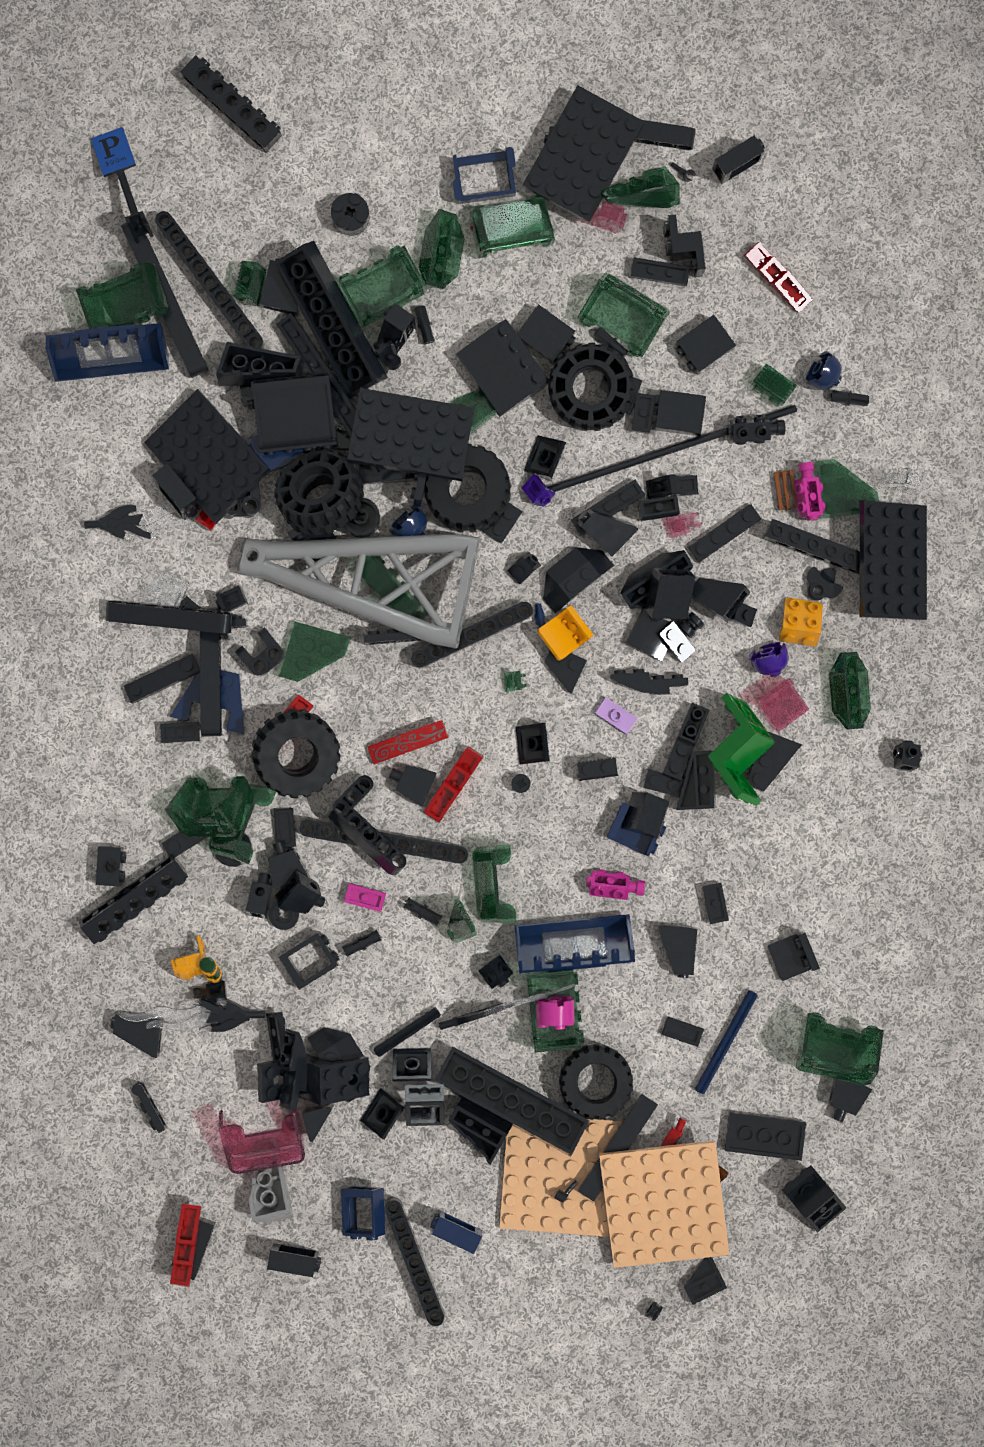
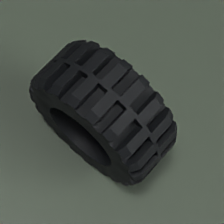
[559,1044,633,1120]

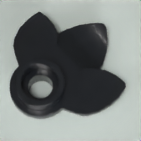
[807,567,843,601]

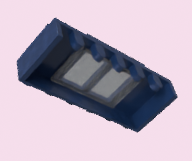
[45,323,169,382]
[514,914,635,973]

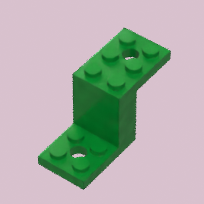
[708,692,775,806]

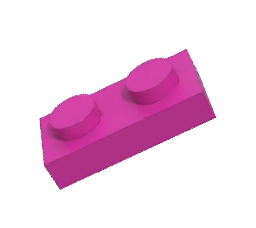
[344,883,386,912]

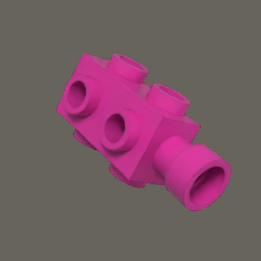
[794,462,825,521]
[586,869,645,900]

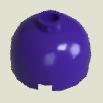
[749,642,789,677]

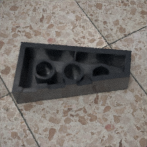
[216,342,303,386]

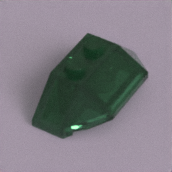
[418,209,465,289]
[829,652,871,730]

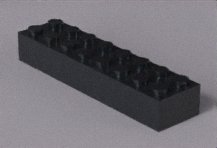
[275,241,388,398]
[434,1047,590,1157]

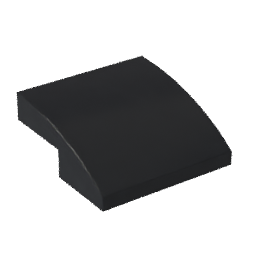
[625,609,679,661]

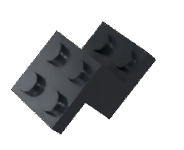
[663,214,706,278]
[782,1165,846,1233]

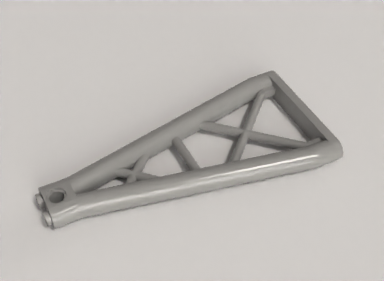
[237,534,480,648]

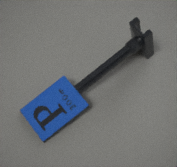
[91,127,154,243]

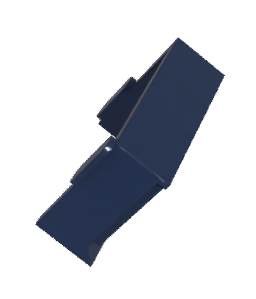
[453,147,516,204]

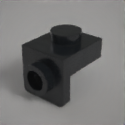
[675,475,699,497]
[507,552,541,584]
[215,585,248,612]
[730,603,757,627]
[220,615,248,641]

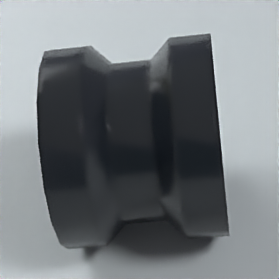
[511,774,531,793]

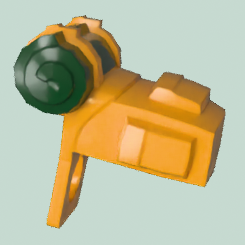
[171,935,222,983]

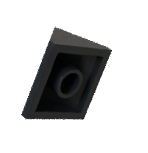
[524,435,566,481]
[516,723,550,765]
[622,792,669,838]
[392,1048,432,1082]
[360,1088,405,1140]
[302,1103,335,1143]

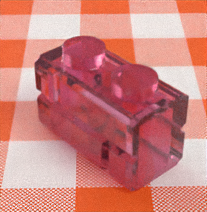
[597,201,627,233]

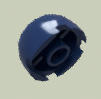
[806,351,842,390]
[389,506,427,536]

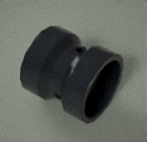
[678,612,705,638]

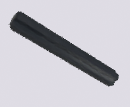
[373,1007,441,1057]

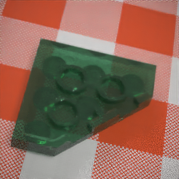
[815,459,879,519]
[279,621,351,682]

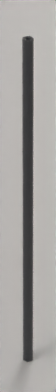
[547,405,797,492]

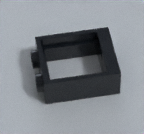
[712,135,765,184]
[152,464,200,520]
[279,932,340,990]
[405,1084,445,1126]
[267,1243,322,1277]

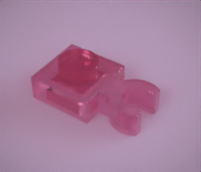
[666,512,702,539]

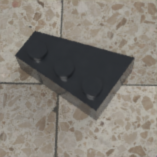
[377,303,416,354]
[676,750,716,810]
[448,1098,512,1165]

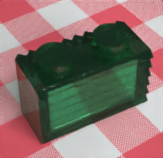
[233,261,267,306]
[751,363,797,406]

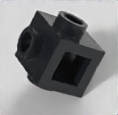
[893,740,922,772]
[478,955,513,989]

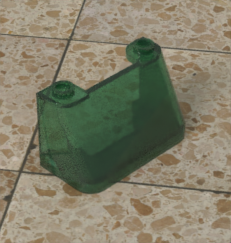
[469,195,555,259]
[577,273,670,357]
[164,776,250,837]
[208,781,276,864]
[472,844,517,923]

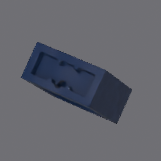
[341,1186,385,1241]
[430,1211,482,1254]

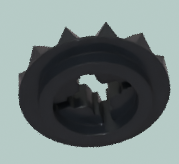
[268,901,299,930]

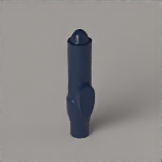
[534,603,546,628]

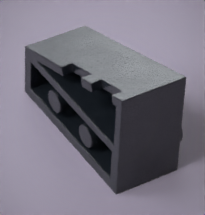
[746,732,802,792]

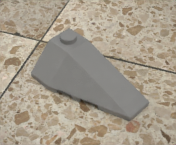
[249,1138,294,1222]

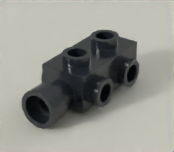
[726,415,786,445]

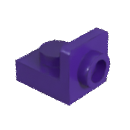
[521,474,555,507]

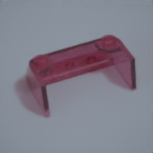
[218,1106,305,1174]

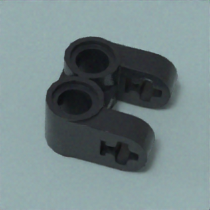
[224,482,261,519]
[235,627,285,677]

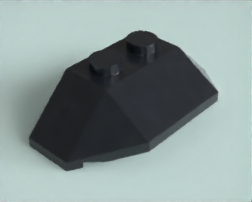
[543,547,615,614]
[620,550,693,609]
[308,1027,371,1103]

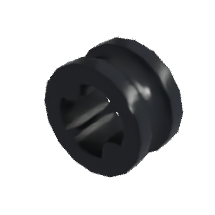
[645,1301,663,1321]

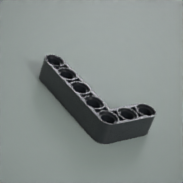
[328,775,407,875]

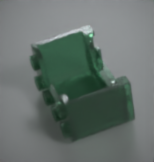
[337,245,427,328]
[76,262,170,329]
[526,970,584,1053]
[796,1012,884,1085]

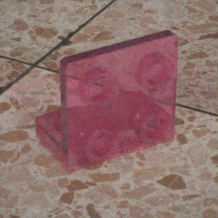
[756,678,809,731]

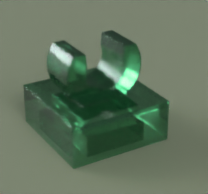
[504,671,527,692]

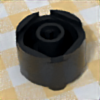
[331,193,370,236]
[344,498,381,538]

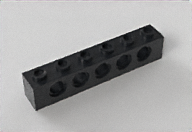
[180,55,282,153]
[763,519,860,575]
[79,853,188,944]

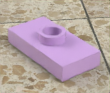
[595,697,637,734]

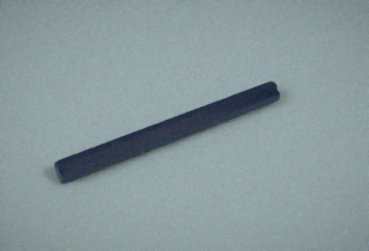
[695,990,758,1094]

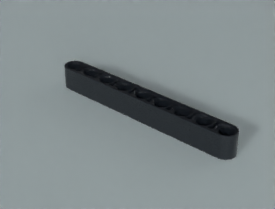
[155,211,265,349]
[121,223,209,378]
[299,820,468,864]

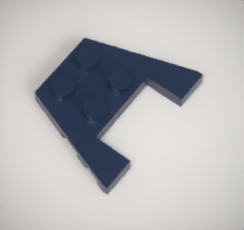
[171,670,245,734]

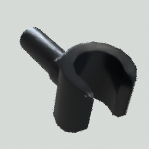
[670,162,696,182]
[554,1180,578,1202]

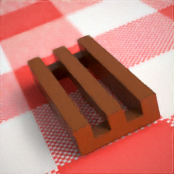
[773,470,797,510]

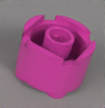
[536,995,575,1030]

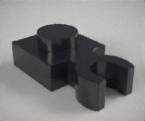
[193,980,227,1004]

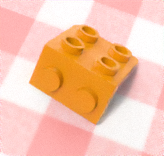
[779,598,823,647]
[537,605,594,660]

